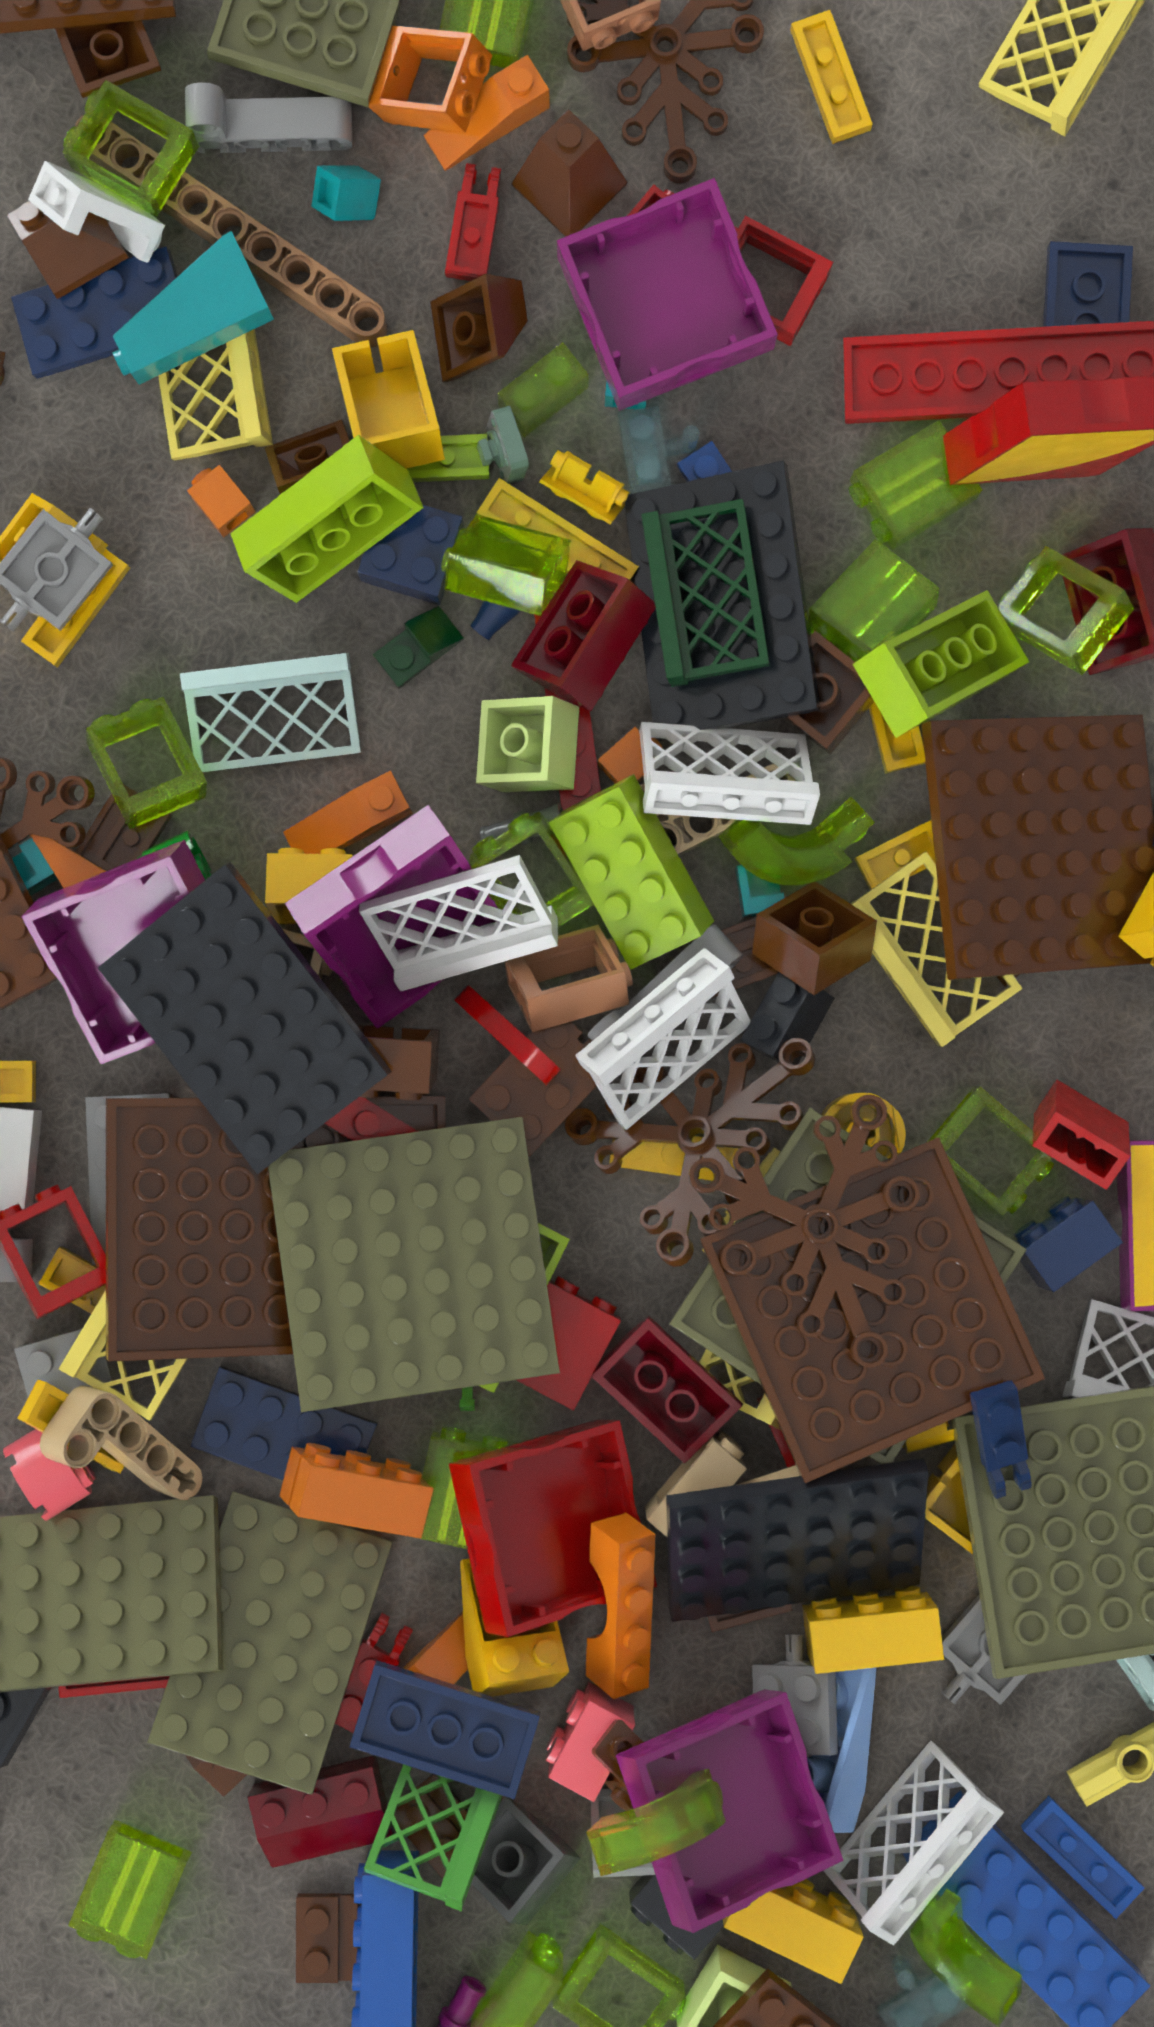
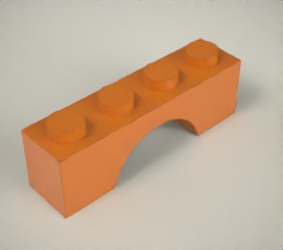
[585,1513,656,1699]

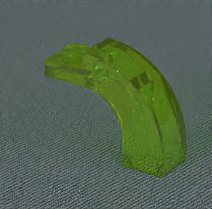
[718,797,875,885]
[586,1768,726,1876]
[910,1889,1022,2027]

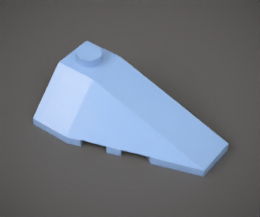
[807,1667,877,1833]

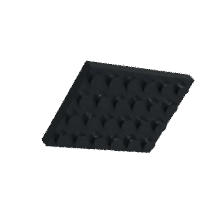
[625,460,821,741]
[98,862,392,1174]
[666,1458,928,1622]

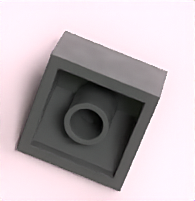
[471,1797,581,1925]

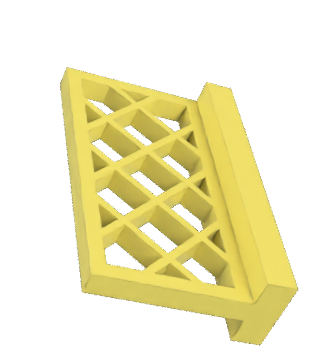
[979,0,1146,137]
[158,329,273,460]
[850,851,1023,1047]
[59,1290,188,1421]

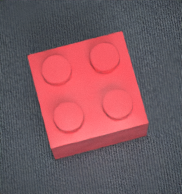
[545,1682,635,1802]

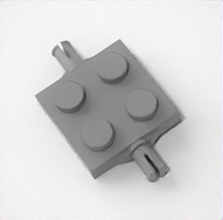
[0,508,113,632]
[942,1594,1027,1705]
[752,1634,838,1758]

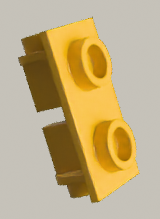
[539,450,630,525]

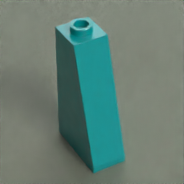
[112,231,274,385]

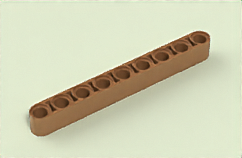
[74,113,387,347]

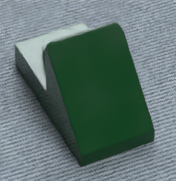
[373,606,464,689]

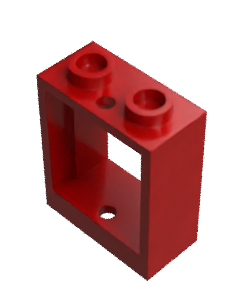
[734,215,833,347]
[0,1184,106,1319]

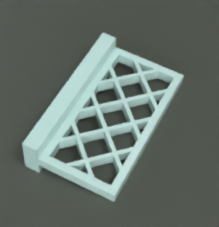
[180,653,361,773]

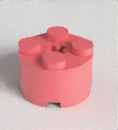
[3,1429,96,1521]

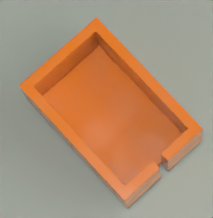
[279,1443,434,1539]

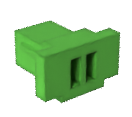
[459,1386,475,1411]

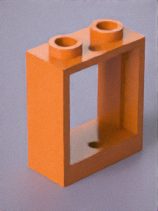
[369,26,493,133]

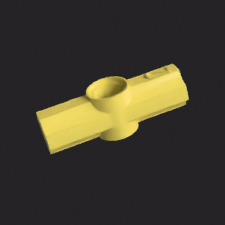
[1066,1722,1154,1807]

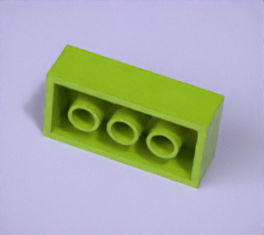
[230,435,424,603]
[853,590,1029,738]
[549,774,714,970]

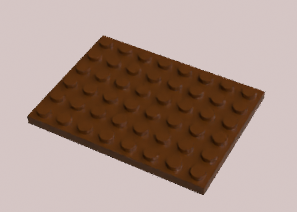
[106,1096,446,1362]

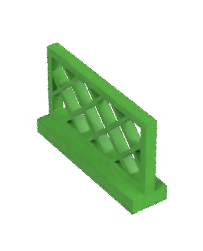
[364,1764,502,1911]

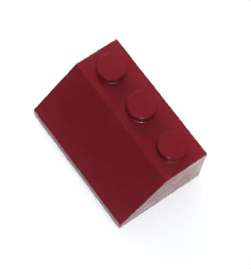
[1057,528,1154,676]
[511,560,656,711]
[591,1316,743,1464]
[247,1755,394,1868]

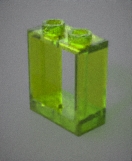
[62,80,199,217]
[441,514,571,616]
[998,546,1134,675]
[86,697,207,829]
[469,811,594,927]
[927,1086,1055,1216]
[552,1923,686,2027]

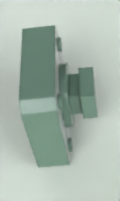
[477,406,529,484]

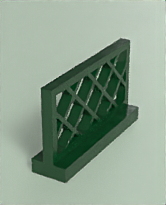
[641,499,770,687]

